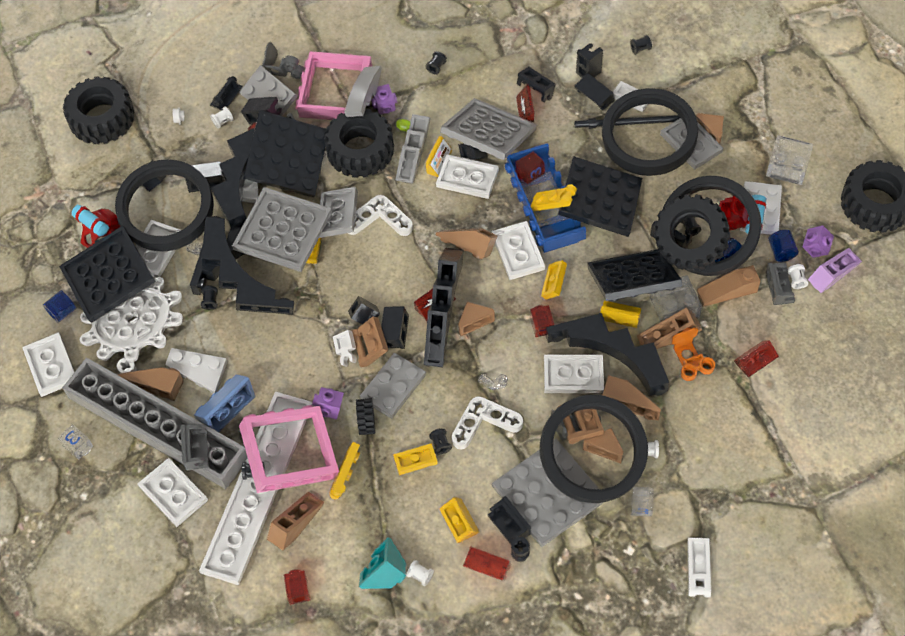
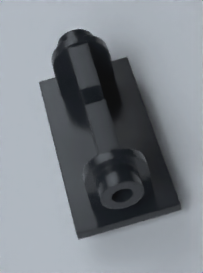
[210,76,243,110]

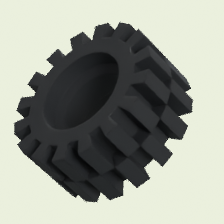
[356,398,376,435]

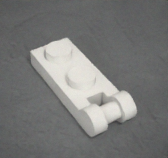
[687,538,711,597]

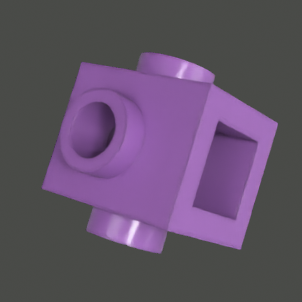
[371,84,398,114]
[802,226,834,258]
[312,387,344,420]

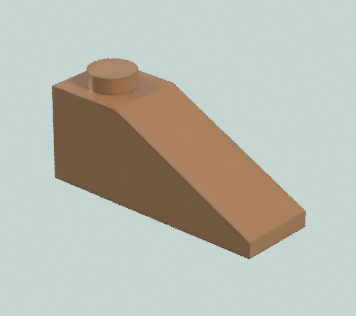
[697,265,760,307]
[637,308,702,349]
[118,367,184,401]
[267,492,324,550]

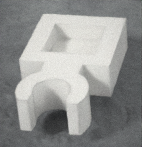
[333,330,357,367]

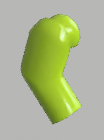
[396,119,411,132]

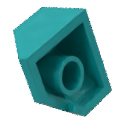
[359,537,406,589]

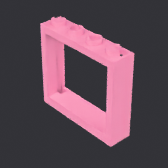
[295,52,372,120]
[239,405,339,493]

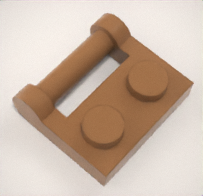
[352,317,388,367]
[557,405,604,444]

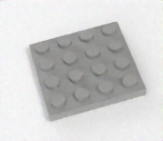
[440,98,537,160]
[232,187,332,272]
[492,439,604,547]

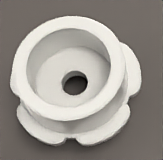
[173,107,184,125]

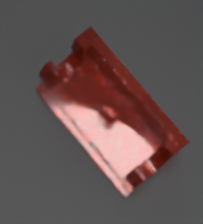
[463,546,511,581]

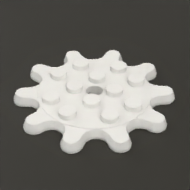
[80,277,183,362]

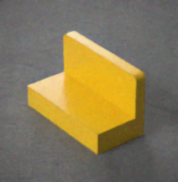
[600,300,642,328]

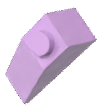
[808,248,862,293]

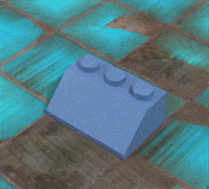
[194,374,256,432]

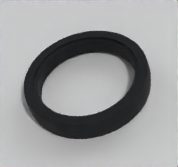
[602,88,698,176]
[115,159,214,251]
[662,175,762,276]
[540,395,648,503]

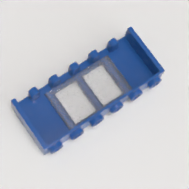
[505,143,586,253]

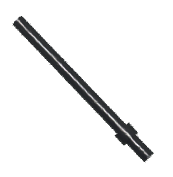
[574,115,681,129]

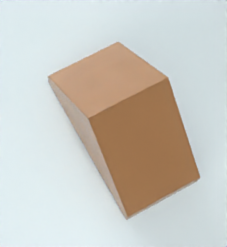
[695,113,724,144]
[458,302,495,336]
[583,428,624,464]

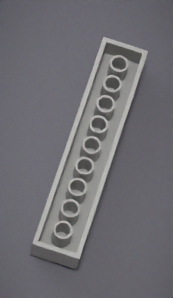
[62,358,247,489]

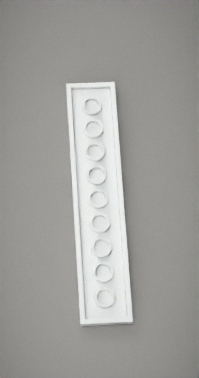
[199,392,313,585]

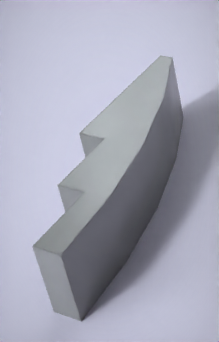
[344,66,382,117]
[395,114,431,184]

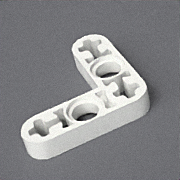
[348,195,413,236]
[452,397,523,449]

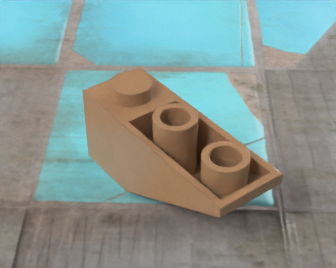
[435,228,498,259]
[602,375,661,421]

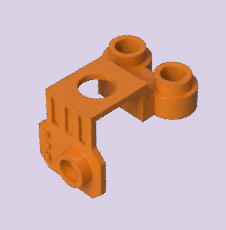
[671,327,715,381]

